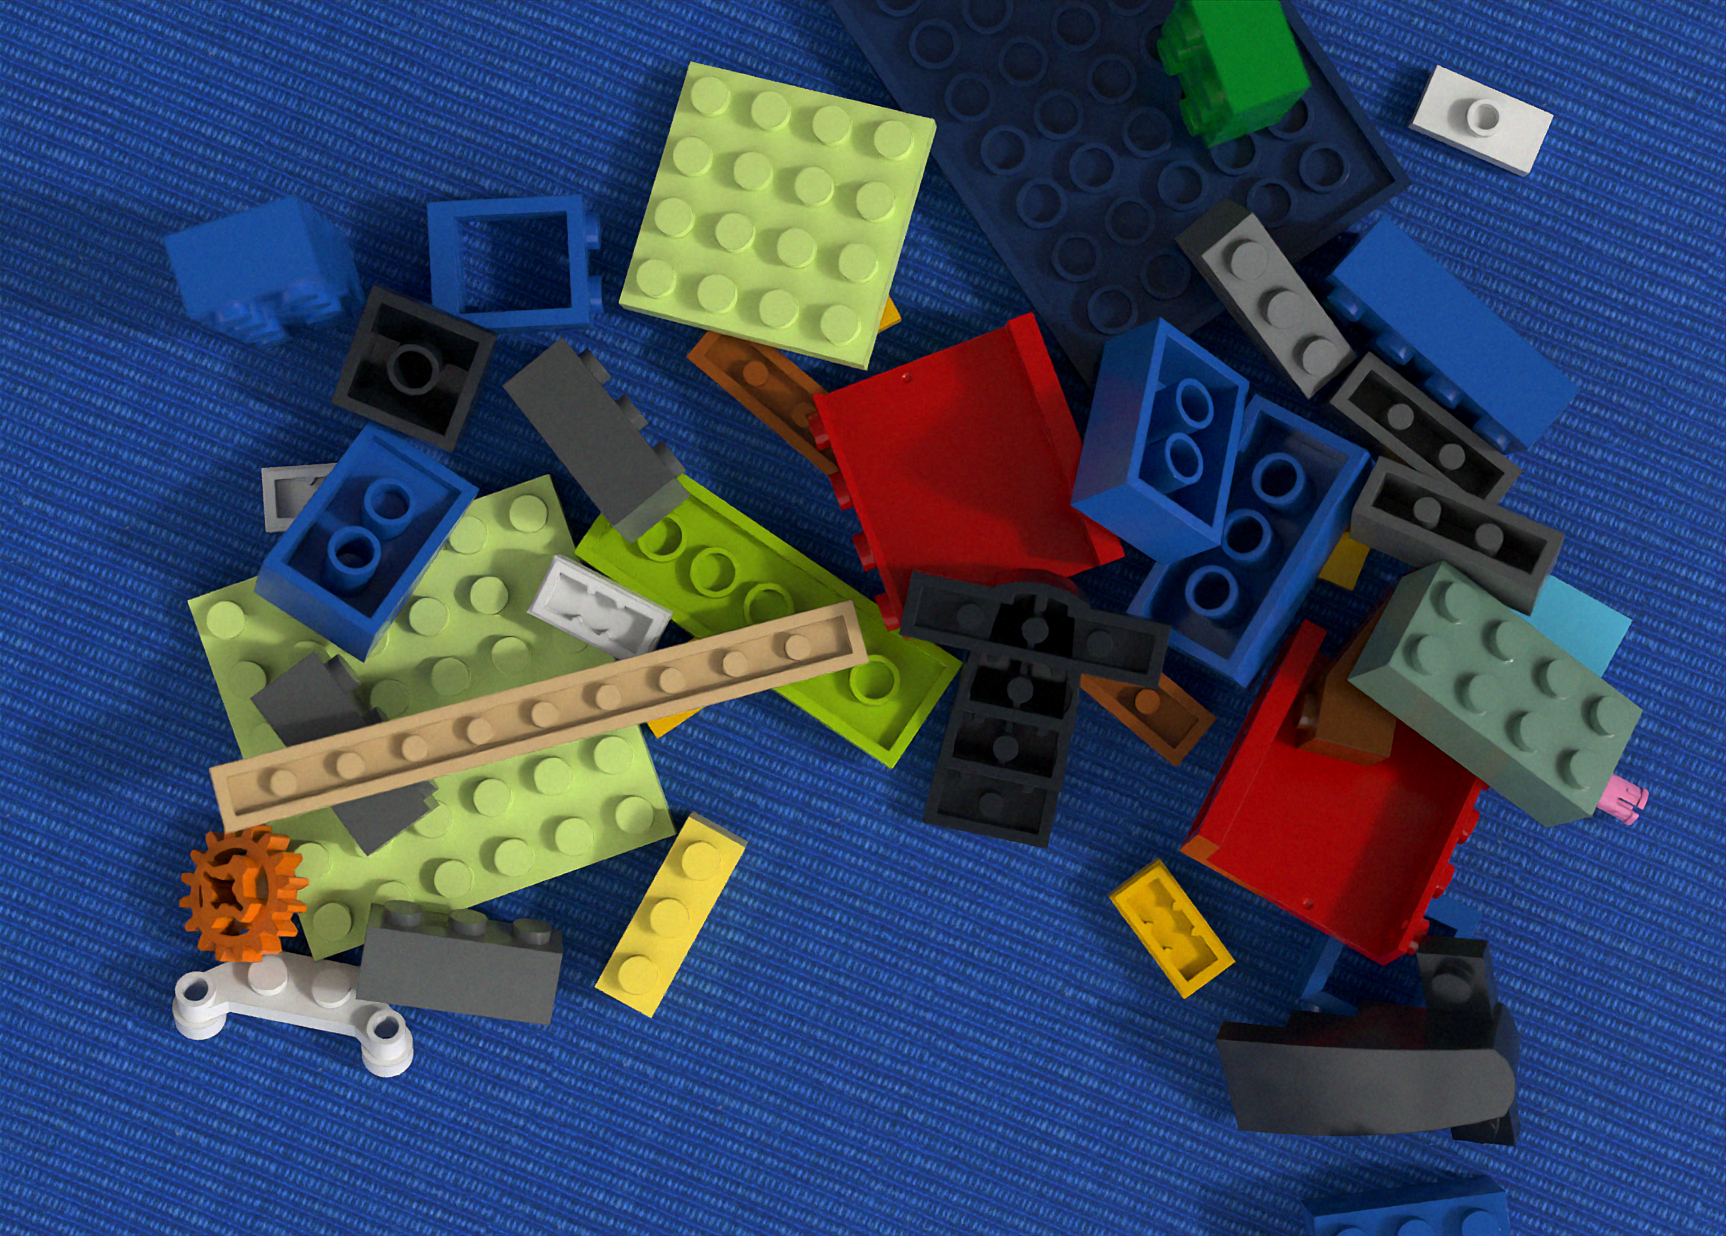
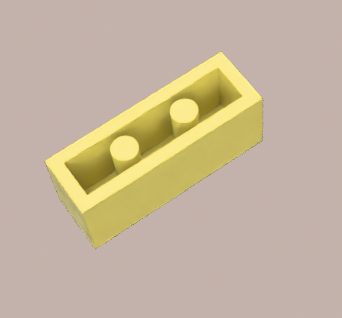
[595,811,748,1018]

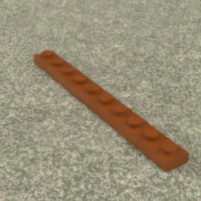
[686,330,1217,767]

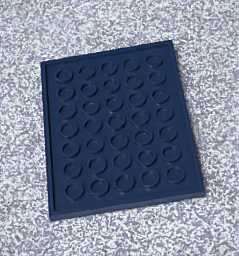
[825,0,1413,399]

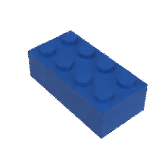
[162,194,367,349]
[1309,214,1581,455]
[1126,393,1376,692]

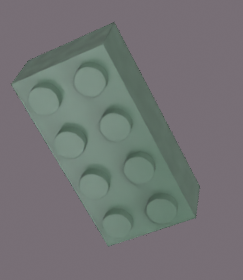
[1347,559,1643,828]

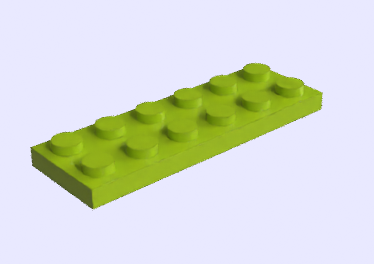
[573,473,963,770]

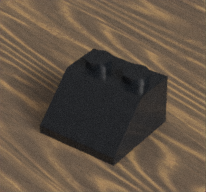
[331,282,499,452]

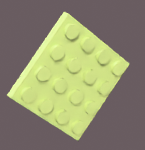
[619,61,937,371]

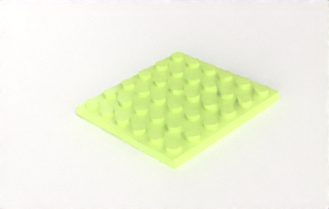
[188,474,677,961]

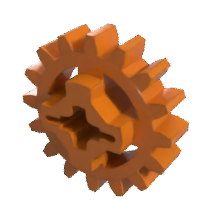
[179,825,309,963]

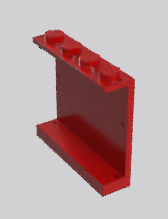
[805,312,1125,640]
[1179,619,1491,966]

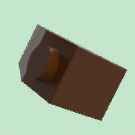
[1292,569,1418,767]

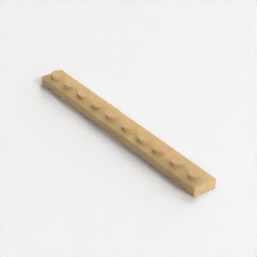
[209,600,869,833]

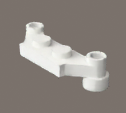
[172,951,414,1077]

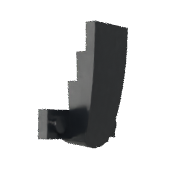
[899,568,1172,849]
[1216,935,1521,1147]

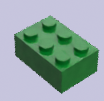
[1157,0,1311,150]

